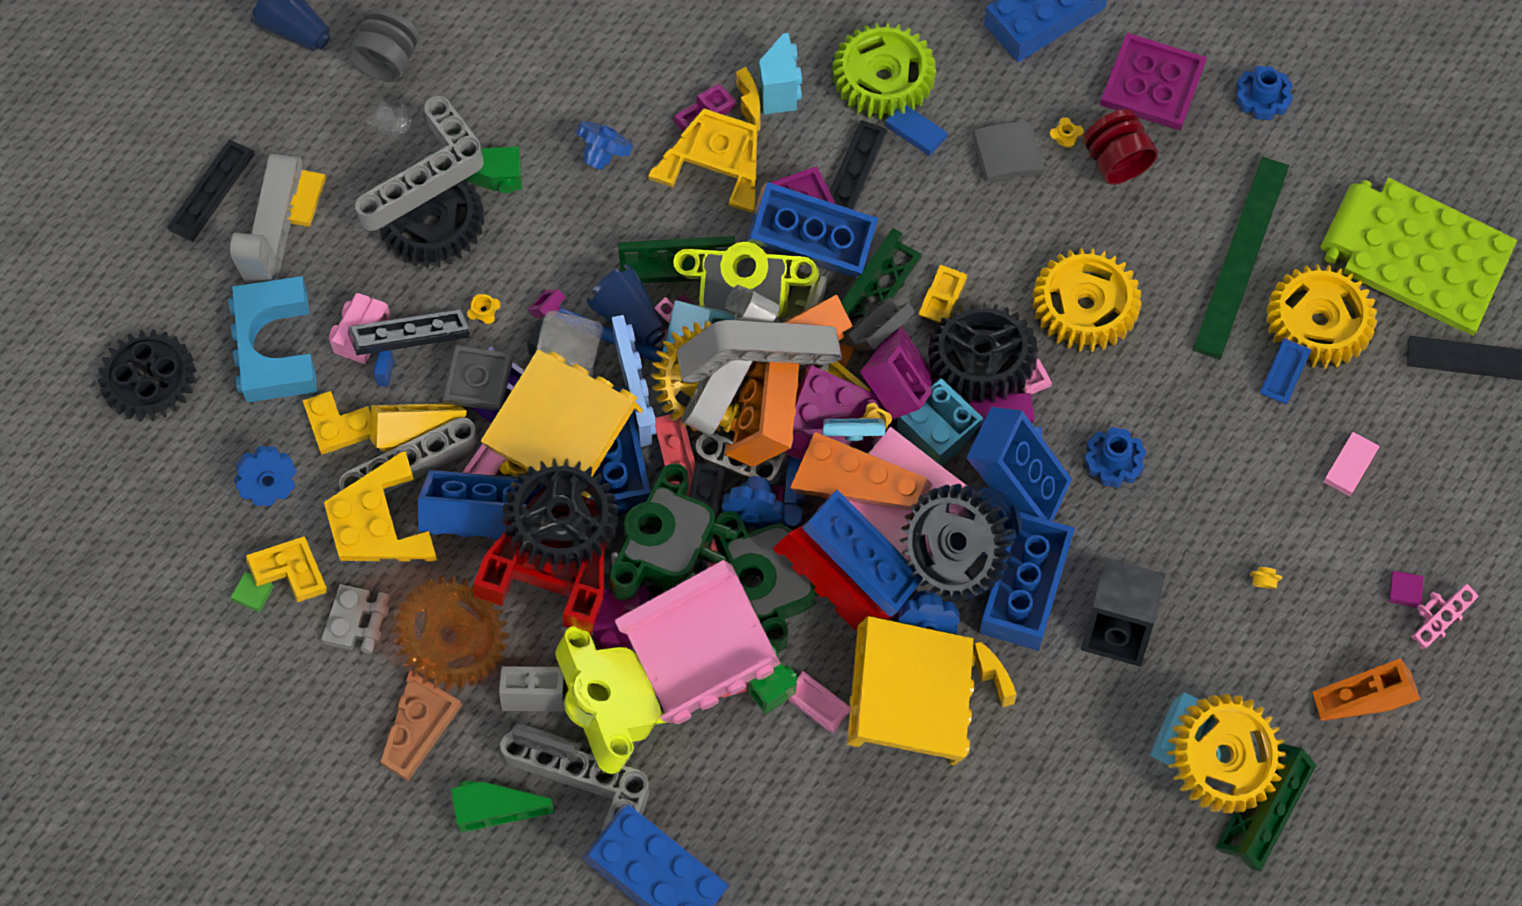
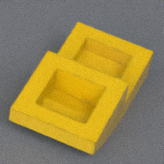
[736,67,760,131]
[918,265,967,324]
[973,642,1017,707]

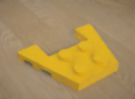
[648,109,758,213]
[324,451,437,562]

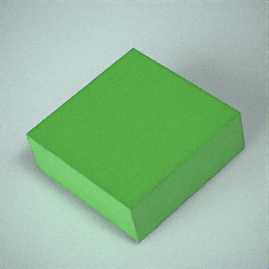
[231,572,274,613]

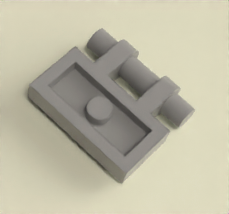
[321,584,390,654]

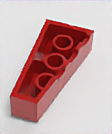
[772,524,898,632]

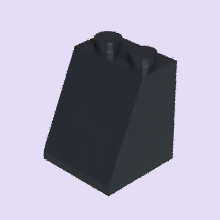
[1081,558,1166,667]

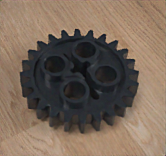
[98,330,197,422]

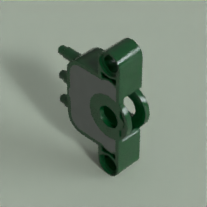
[610,463,739,601]
[715,511,818,653]

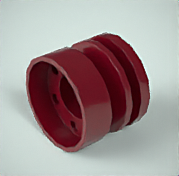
[1082,109,1159,185]

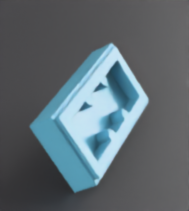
[823,418,885,441]

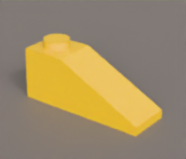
[370,403,466,452]

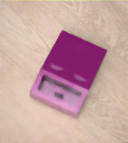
[860,325,932,419]

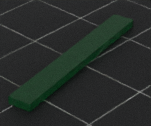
[1193,156,1290,360]

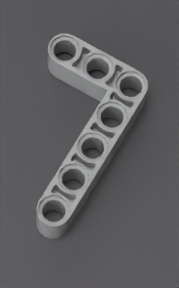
[355,96,484,231]
[230,154,302,284]
[682,285,779,436]
[677,320,842,383]
[696,364,829,486]
[339,418,478,494]
[500,732,650,832]

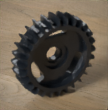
[379,168,485,269]
[928,302,1038,404]
[502,458,618,573]
[900,484,1014,600]

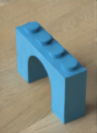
[228,276,318,403]

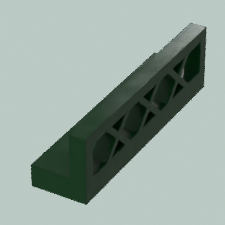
[841,228,922,333]
[618,236,735,284]
[1216,744,1317,872]

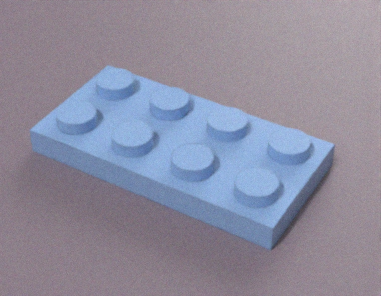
[612,315,656,447]

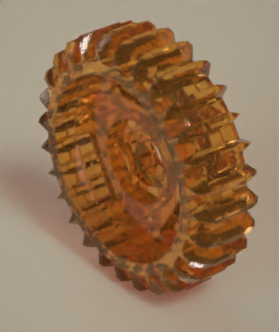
[392,575,508,691]

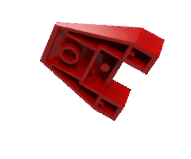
[473,487,604,636]

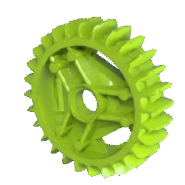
[832,22,936,120]

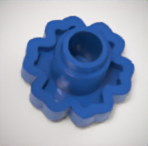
[1235,66,1293,120]
[576,121,633,170]
[1084,427,1146,488]
[234,446,297,506]
[722,476,784,529]
[896,590,960,635]

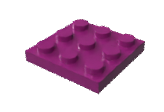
[1100,32,1207,131]
[782,365,884,461]

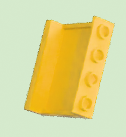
[481,349,643,498]
[847,616,976,765]

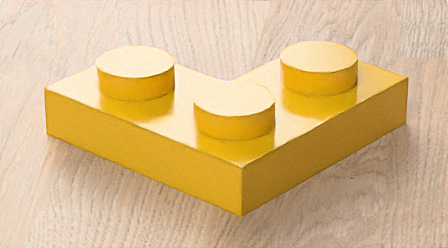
[303,391,371,455]
[246,536,327,603]

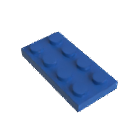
[802,489,923,617]

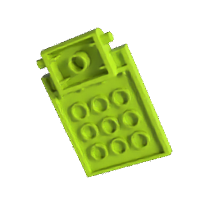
[1320,177,1517,336]

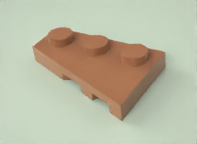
[380,671,462,782]

